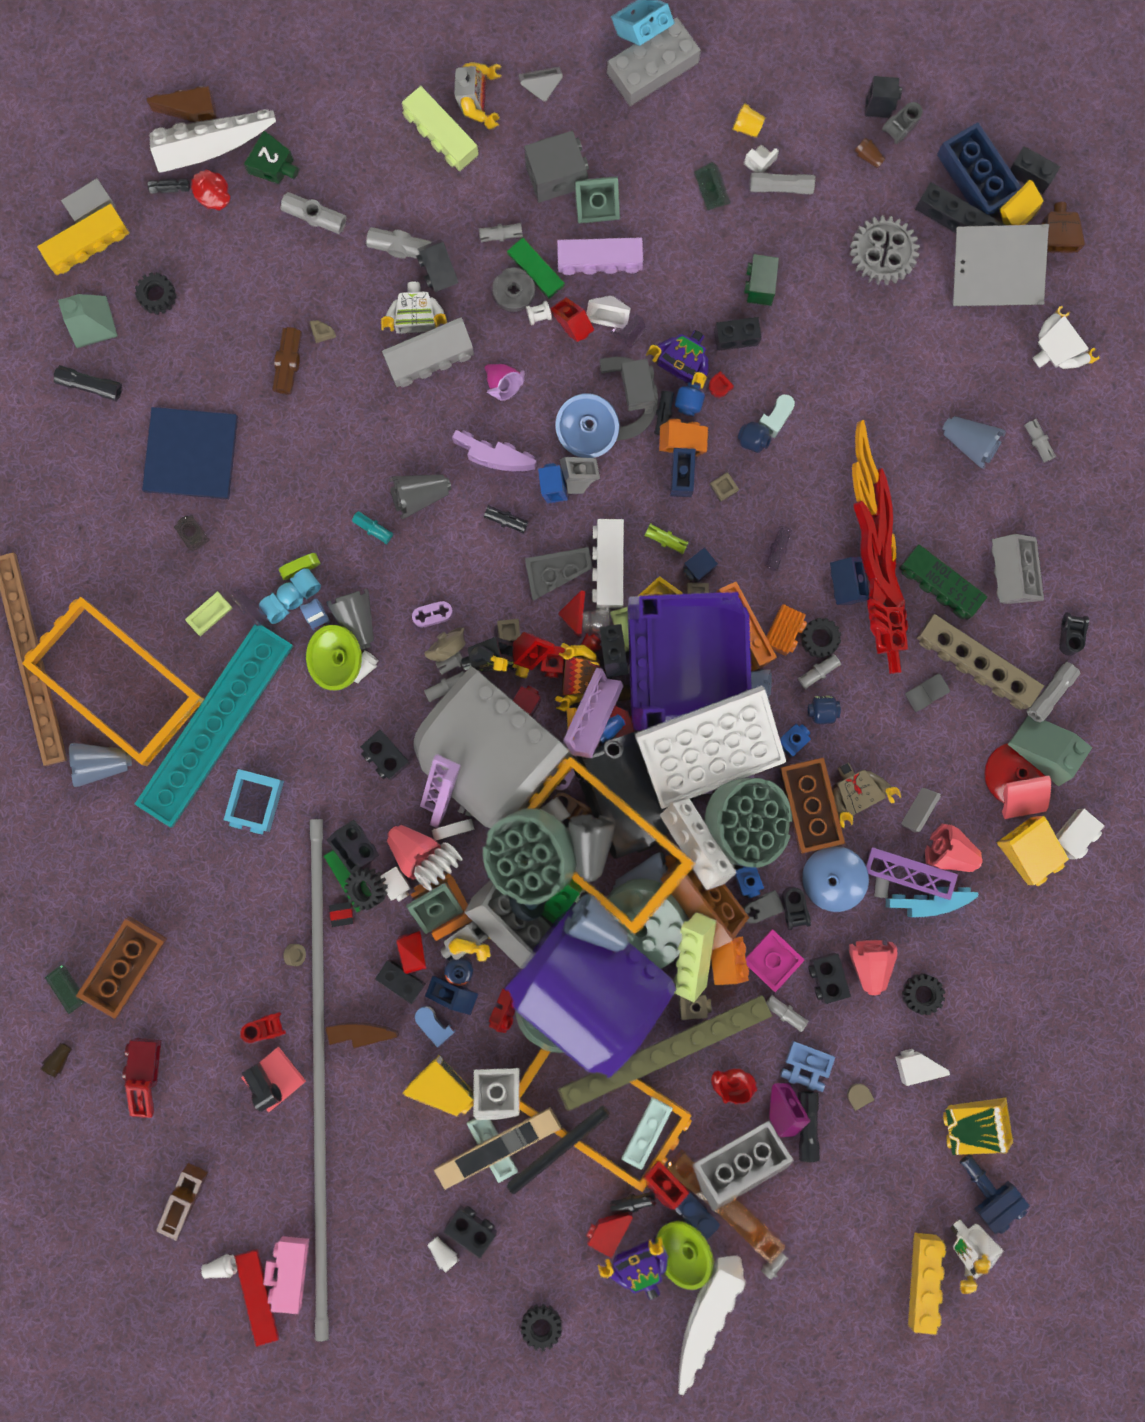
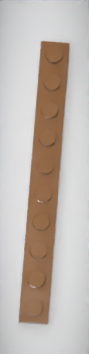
[0,553,68,766]

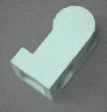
[758,395,795,438]

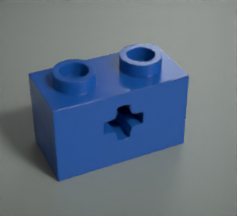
[538,463,568,503]

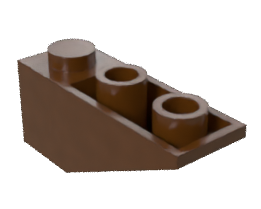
[146,86,217,123]

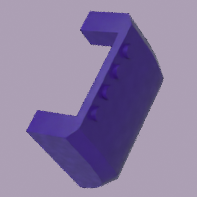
[628,592,752,731]
[505,902,676,1078]

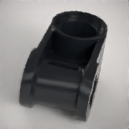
[1059,612,1089,656]
[782,887,811,930]

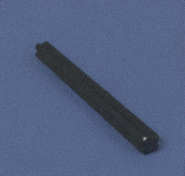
[507,1106,610,1194]

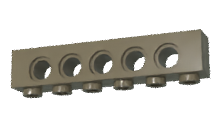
[916,614,1044,710]

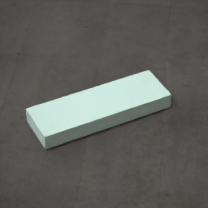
[622,1097,673,1170]
[467,1118,518,1183]

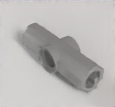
[280,192,347,234]
[366,227,432,258]

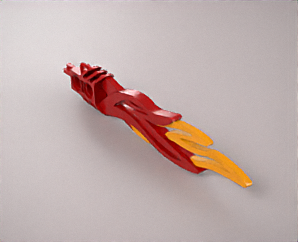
[852,420,908,674]

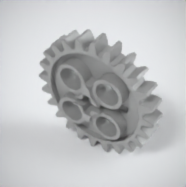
[850,216,920,285]

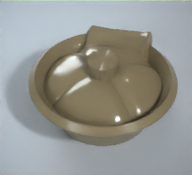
[425,627,466,662]

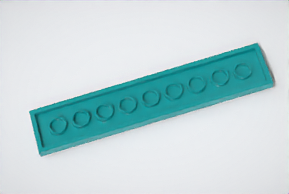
[135,622,294,828]

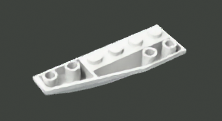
[150,110,276,173]
[679,1256,745,1395]

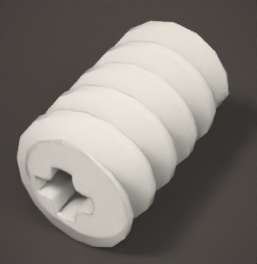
[414,843,462,891]

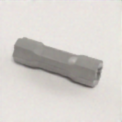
[750,172,815,194]
[1027,662,1081,723]

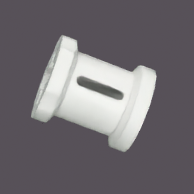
[526,301,552,325]

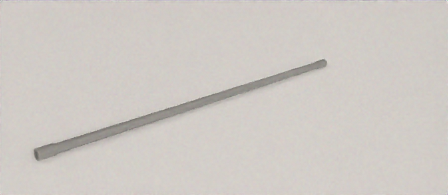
[310,819,329,1341]

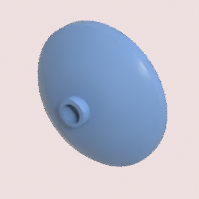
[555,393,619,458]
[802,846,869,912]

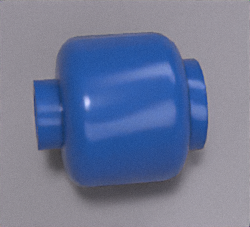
[675,383,705,416]

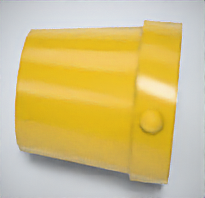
[732,103,765,137]

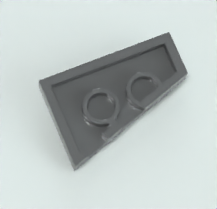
[525,547,592,601]

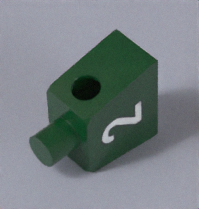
[244,131,299,184]

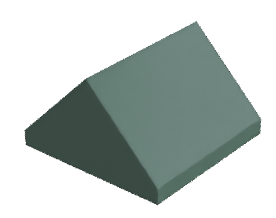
[575,176,620,223]
[406,882,464,934]

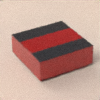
[329,902,354,927]

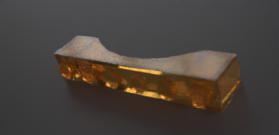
[667,1149,786,1264]

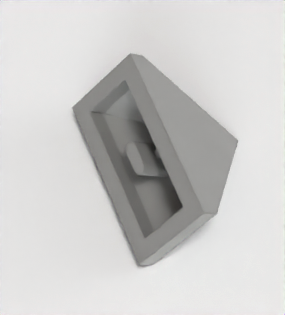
[518,67,562,101]

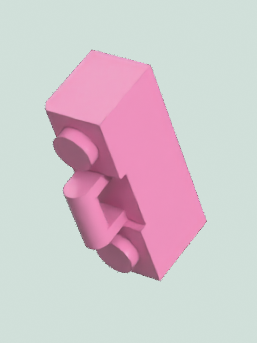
[264,1236,309,1314]

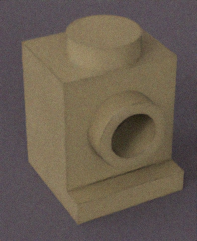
[678,994,712,1020]

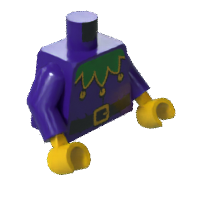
[646,330,709,388]
[598,1238,668,1300]

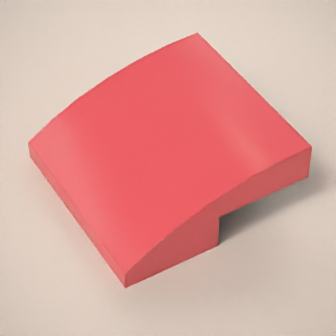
[1002,776,1051,819]
[241,1047,306,1112]

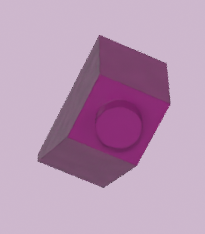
[769,1083,810,1137]

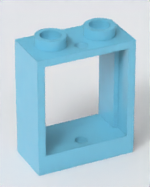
[611,0,675,46]
[224,769,284,835]

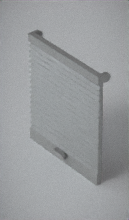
[953,224,1049,306]

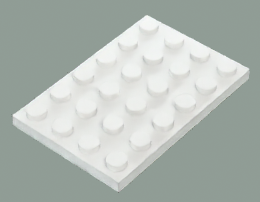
[635,686,786,809]

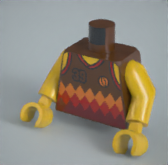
[555,643,612,711]

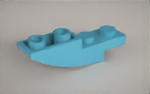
[886,887,978,917]

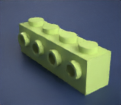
[402,86,478,171]
[674,912,716,1002]

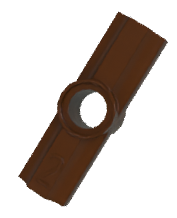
[272,327,302,395]

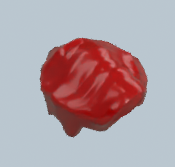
[191,169,230,210]
[711,1069,758,1104]

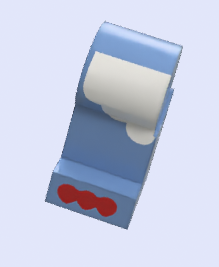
[300,598,330,630]
[415,1006,456,1048]

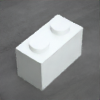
[1056,809,1104,859]

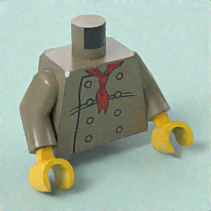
[832,762,901,828]

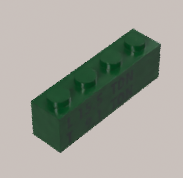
[899,544,988,620]

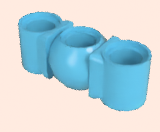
[259,568,321,624]

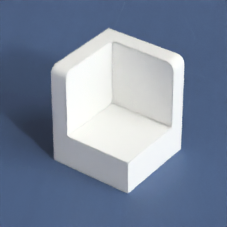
[744,145,779,173]

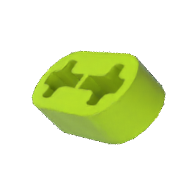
[279,553,320,580]

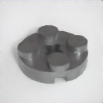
[493,268,535,312]

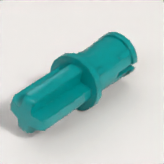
[352,511,394,544]

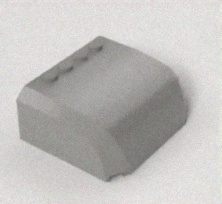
[414,666,575,828]

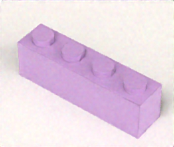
[557,238,643,275]

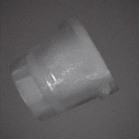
[583,606,611,634]

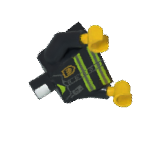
[461,637,529,678]

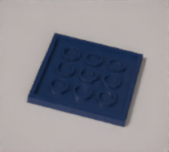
[142,407,238,499]

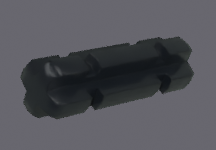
[148,179,190,193]

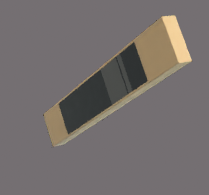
[434,1107,561,1189]

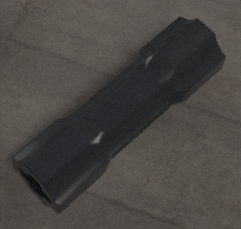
[54,365,122,402]
[798,1091,820,1162]

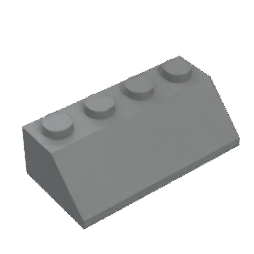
[382,317,474,387]
[465,879,550,967]
[693,1121,794,1211]

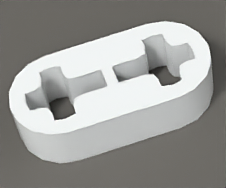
[432,819,474,841]

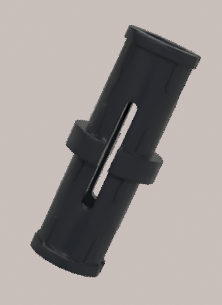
[654,391,674,435]
[484,505,528,534]
[610,1191,656,1215]

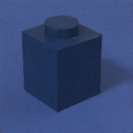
[683,547,718,583]

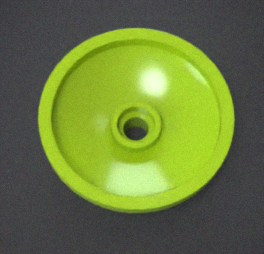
[306,625,362,690]
[655,1221,714,1290]

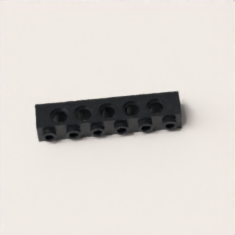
[914,182,1006,233]

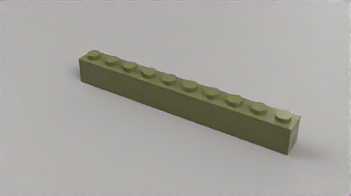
[558,995,772,1110]

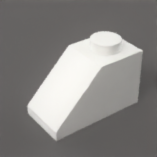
[895,1049,950,1086]

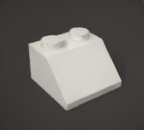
[474,1069,519,1120]

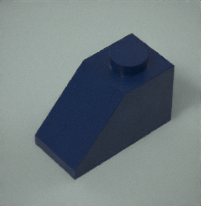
[425,976,478,1015]

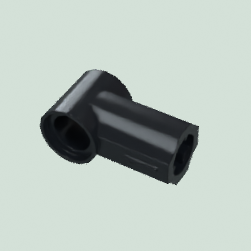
[242,1063,282,1112]

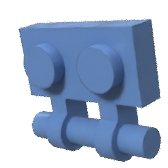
[780,1040,835,1092]

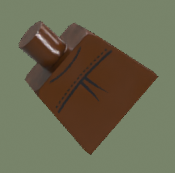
[1042,202,1085,253]

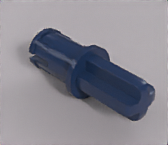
[960,1154,996,1198]

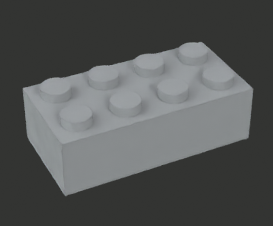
[607,17,701,106]

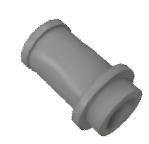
[435,652,463,675]
[874,870,890,898]
[761,1249,789,1280]

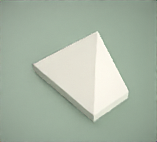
[587,296,630,329]

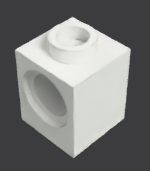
[380,866,412,902]

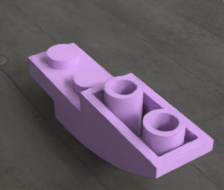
[452,430,537,471]

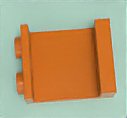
[411,871,472,941]

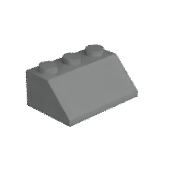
[992,534,1044,604]

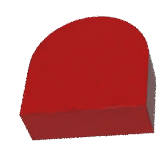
[708,371,734,398]

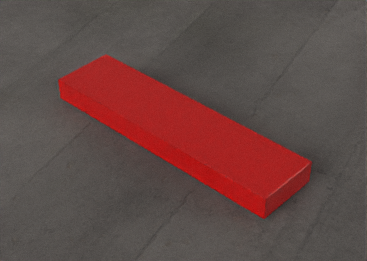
[235,1249,279,1347]

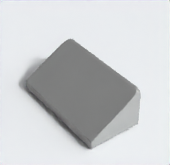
[901,788,941,832]

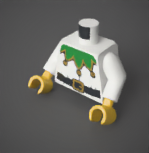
[950,1220,1003,1294]

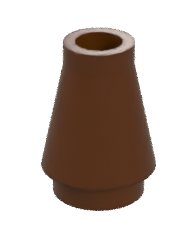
[854,137,886,168]

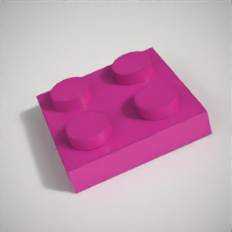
[746,929,805,992]

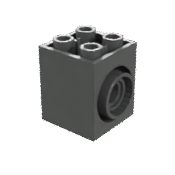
[524,130,589,203]

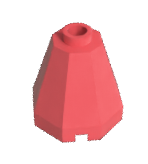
[925,823,982,872]
[387,825,441,880]
[849,940,897,995]

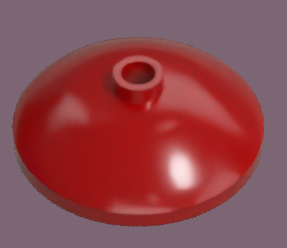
[984,743,1045,804]

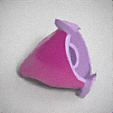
[485,364,525,401]

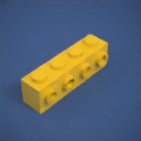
[37,203,129,275]
[908,1233,946,1335]

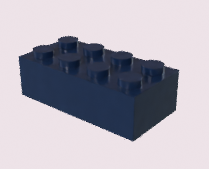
[936,122,1022,217]

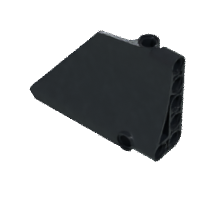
[574,730,694,859]

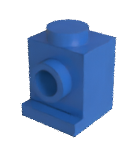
[779,724,811,758]
[734,866,764,898]

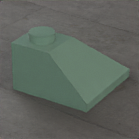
[58,294,118,348]

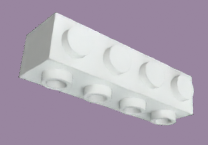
[592,519,624,608]
[660,799,736,890]

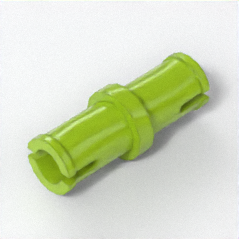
[644,523,689,555]

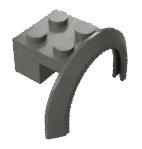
[599,357,658,441]

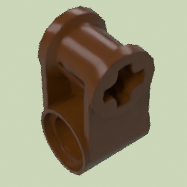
[552,792,592,821]

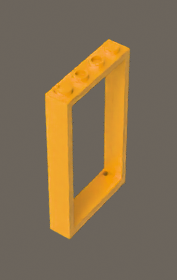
[22,597,205,766]
[527,757,696,934]
[519,1048,692,1192]

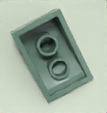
[1008,716,1092,786]

